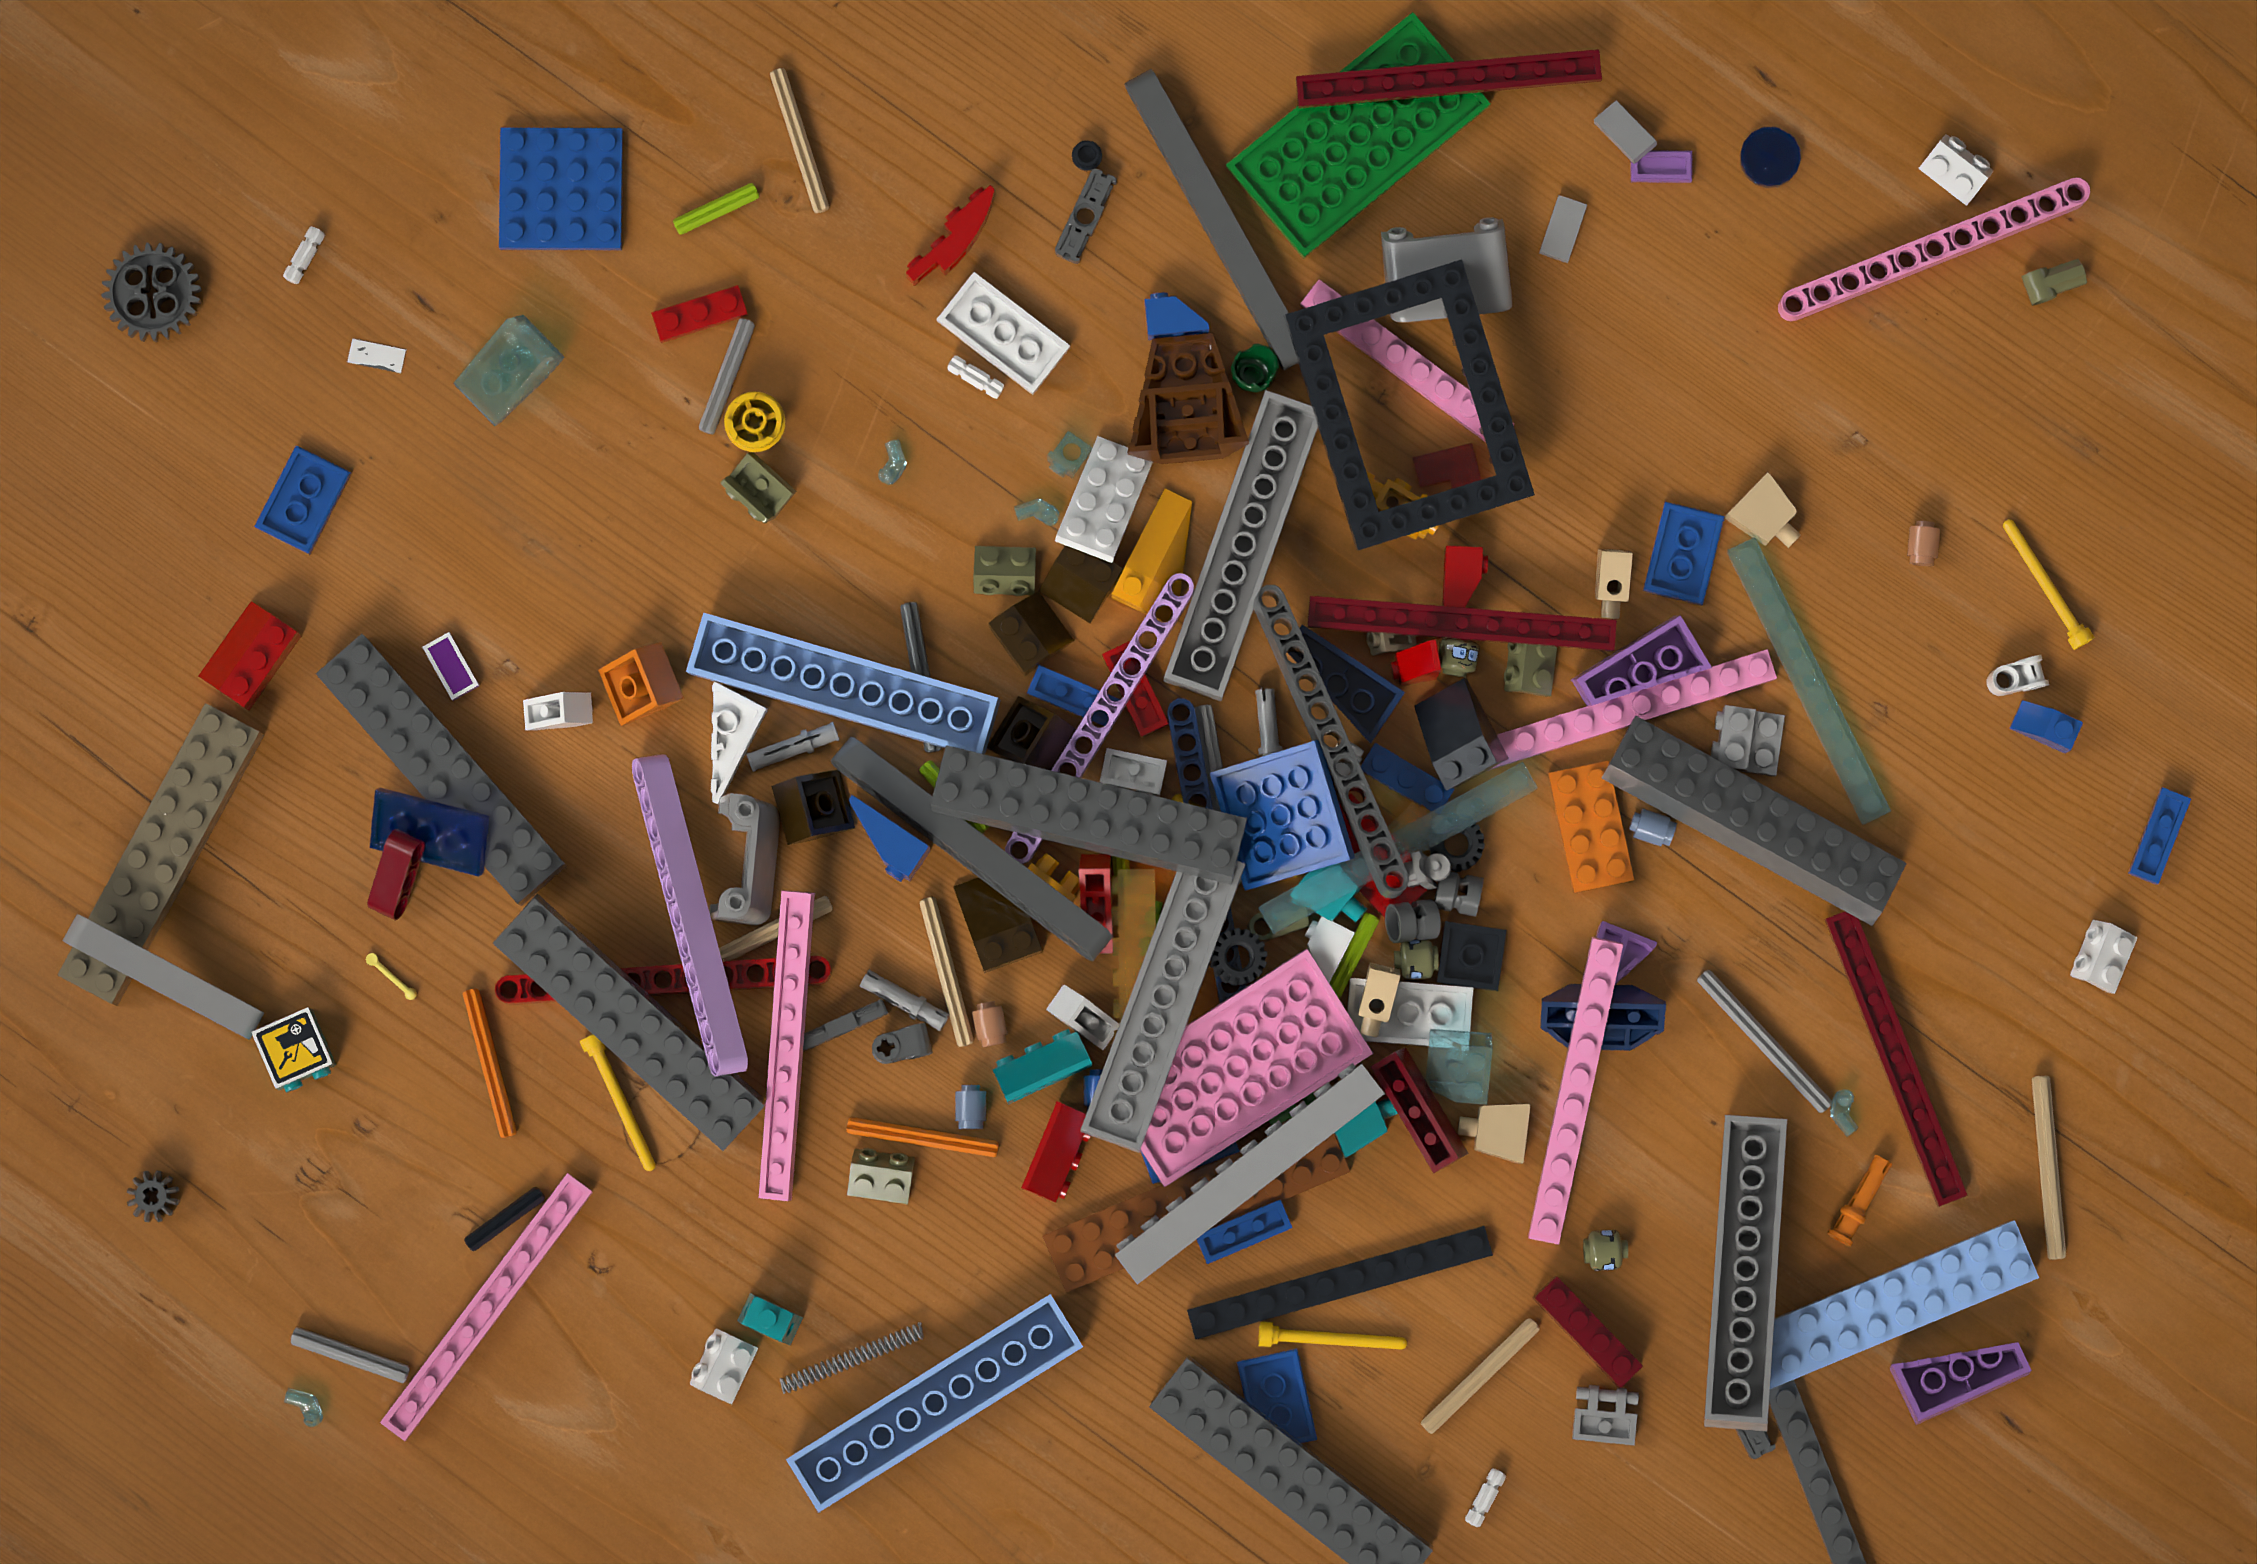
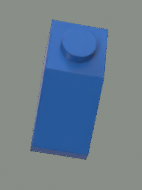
[1144,292,1209,340]
[2009,700,2083,754]

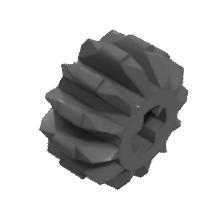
[127,1170,180,1222]

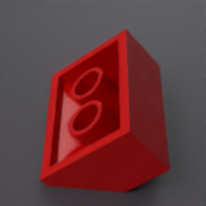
[198,601,302,711]
[1021,1101,1091,1203]

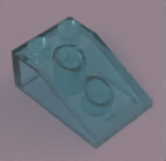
[453,314,565,426]

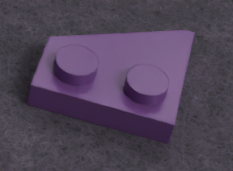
[1583,921,1657,986]

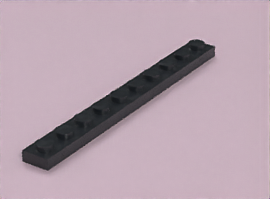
[1187,1226,1493,1340]

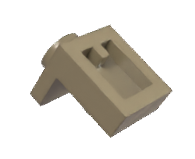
[1366,632,1417,656]

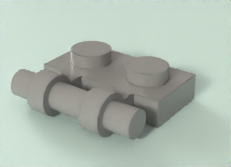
[1572,1385,1639,1445]

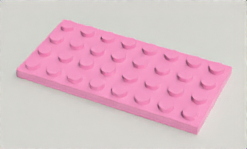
[1098,949,1373,1187]

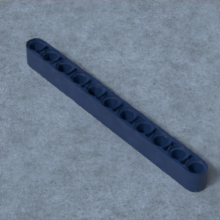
[1167,698,1245,1004]

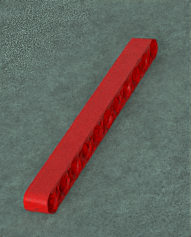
[495,955,832,1005]

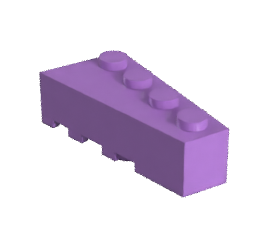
[1571,615,1712,706]
[1890,1342,2032,1425]

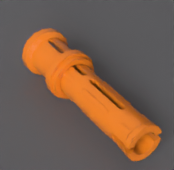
[1827,1155,1893,1247]

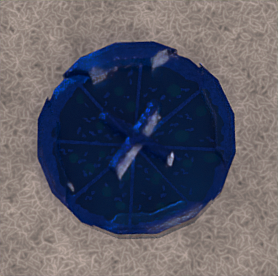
[1739,127,1801,188]

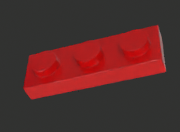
[651,285,748,343]
[1102,641,1169,738]

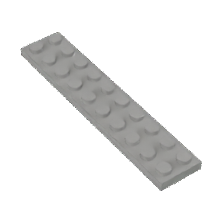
[1081,861,1245,1153]

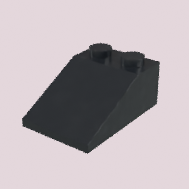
[1414,677,1509,791]

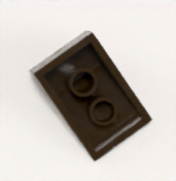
[953,877,1042,974]

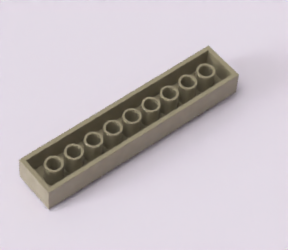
[58,703,264,1006]

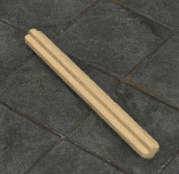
[2032,1076,2066,1260]

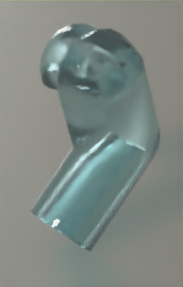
[878,440,907,485]
[1014,498,1059,526]
[1830,1089,1859,1137]
[284,1388,323,1427]

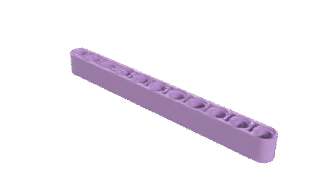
[1005,573,1195,864]
[632,754,748,1076]

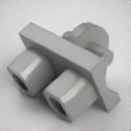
[1403,851,1451,890]

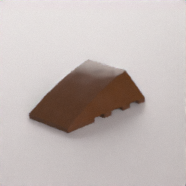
[1127,333,1250,464]

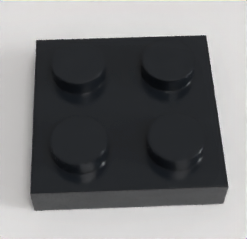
[1436,921,1506,991]

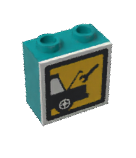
[251,1007,336,1093]

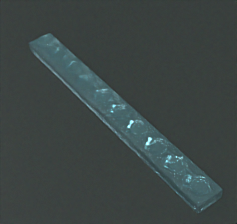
[1727,537,1891,825]
[1259,762,1538,934]

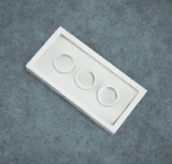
[937,272,1070,395]
[1055,436,1153,563]
[1347,978,1473,1049]

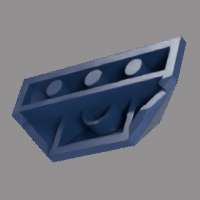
[1540,984,1666,1051]

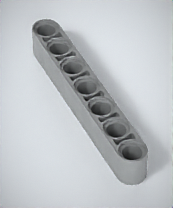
[62,914,264,1040]

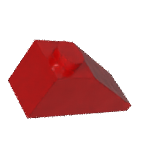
[1441,546,1488,640]
[1390,639,1441,686]
[1079,854,1113,953]

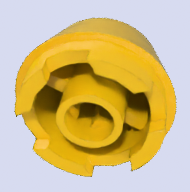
[724,392,785,452]

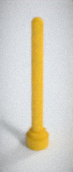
[2003,519,2095,650]
[579,1034,656,1171]
[1258,1322,1407,1349]

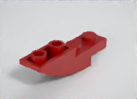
[906,185,995,287]

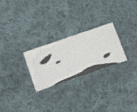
[347,339,406,373]

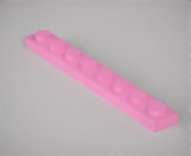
[1301,280,1514,442]

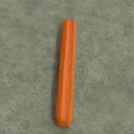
[463,988,517,1138]
[846,1117,999,1157]

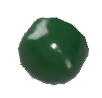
[1231,343,1279,392]

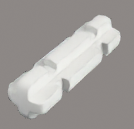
[283,226,325,284]
[947,356,1004,399]
[1465,1468,1506,1527]

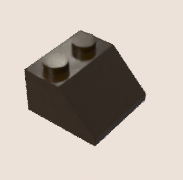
[1039,545,1123,624]
[988,591,1074,676]
[987,696,1077,771]
[771,770,855,845]

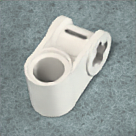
[1986,655,2049,696]

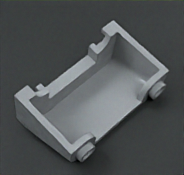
[1381,217,1512,322]
[708,793,780,925]

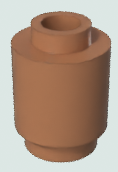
[1907,521,1940,566]
[972,1001,1008,1048]

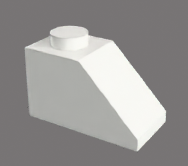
[523,692,593,730]
[1305,917,1354,983]
[1046,985,1120,1050]

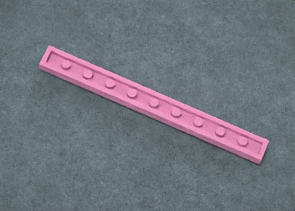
[1488,649,1777,771]
[759,890,815,1201]
[1528,937,1623,1244]
[380,1173,593,1441]

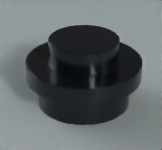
[1072,140,1102,171]

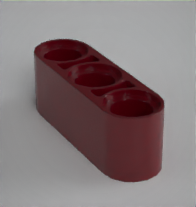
[367,829,425,921]

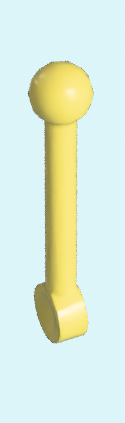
[366,953,417,1000]

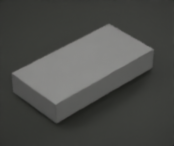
[1593,100,1657,164]
[1539,195,1587,263]

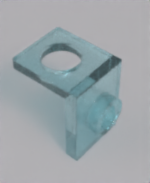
[1047,431,1092,478]

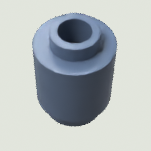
[1629,809,1677,847]
[955,1085,986,1129]

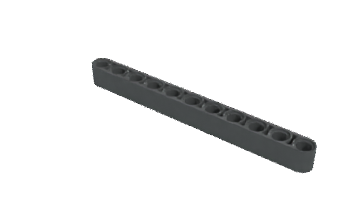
[1124,69,1298,370]
[1253,584,1409,898]
[831,737,1113,961]

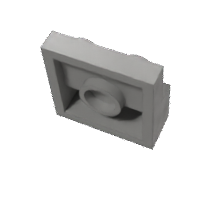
[1711,705,1785,777]

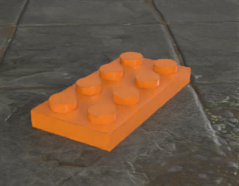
[1548,761,1634,894]

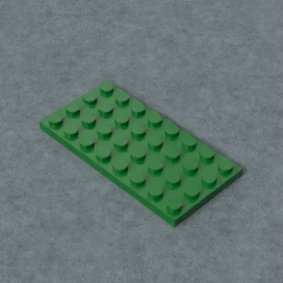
[1226,12,1491,259]

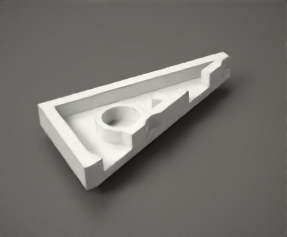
[711,682,768,804]

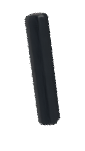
[464,1187,545,1251]

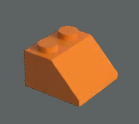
[598,642,684,726]

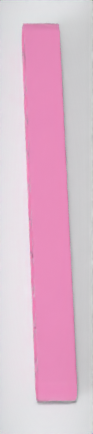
[1778,178,2090,321]

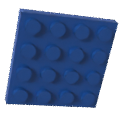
[499,128,623,250]
[1210,740,1355,891]

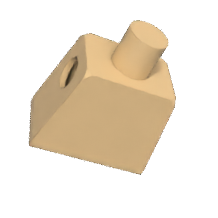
[1725,472,1801,548]
[1595,549,1633,619]
[1358,963,1400,1037]
[1457,1104,1531,1164]

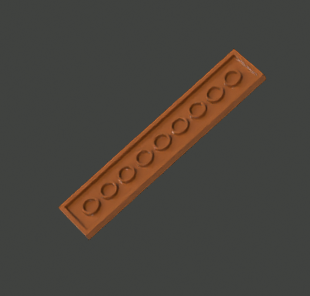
[1042,1133,1350,1293]

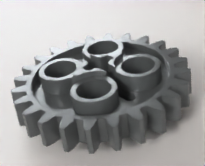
[101,242,202,342]

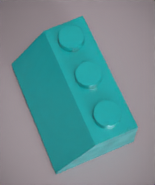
[992,1029,1092,1104]

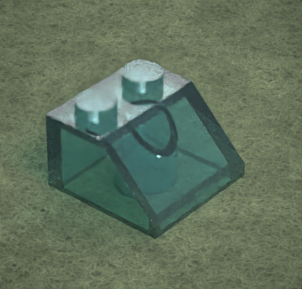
[1425,1029,1493,1105]

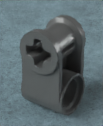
[872,1023,933,1064]

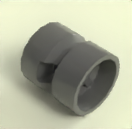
[1434,871,1484,917]
[1385,899,1441,943]

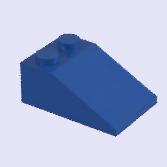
[849,795,930,882]

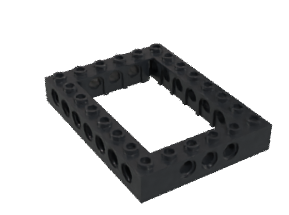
[1284,259,1535,550]

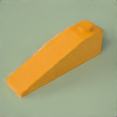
[1112,489,1192,623]

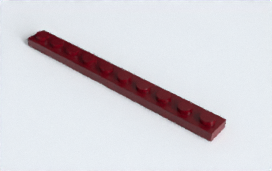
[1296,49,1602,108]
[1307,596,1617,651]
[1824,911,1968,1207]

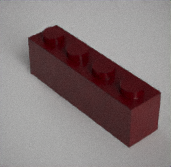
[1371,1047,1469,1174]
[1533,1276,1643,1388]

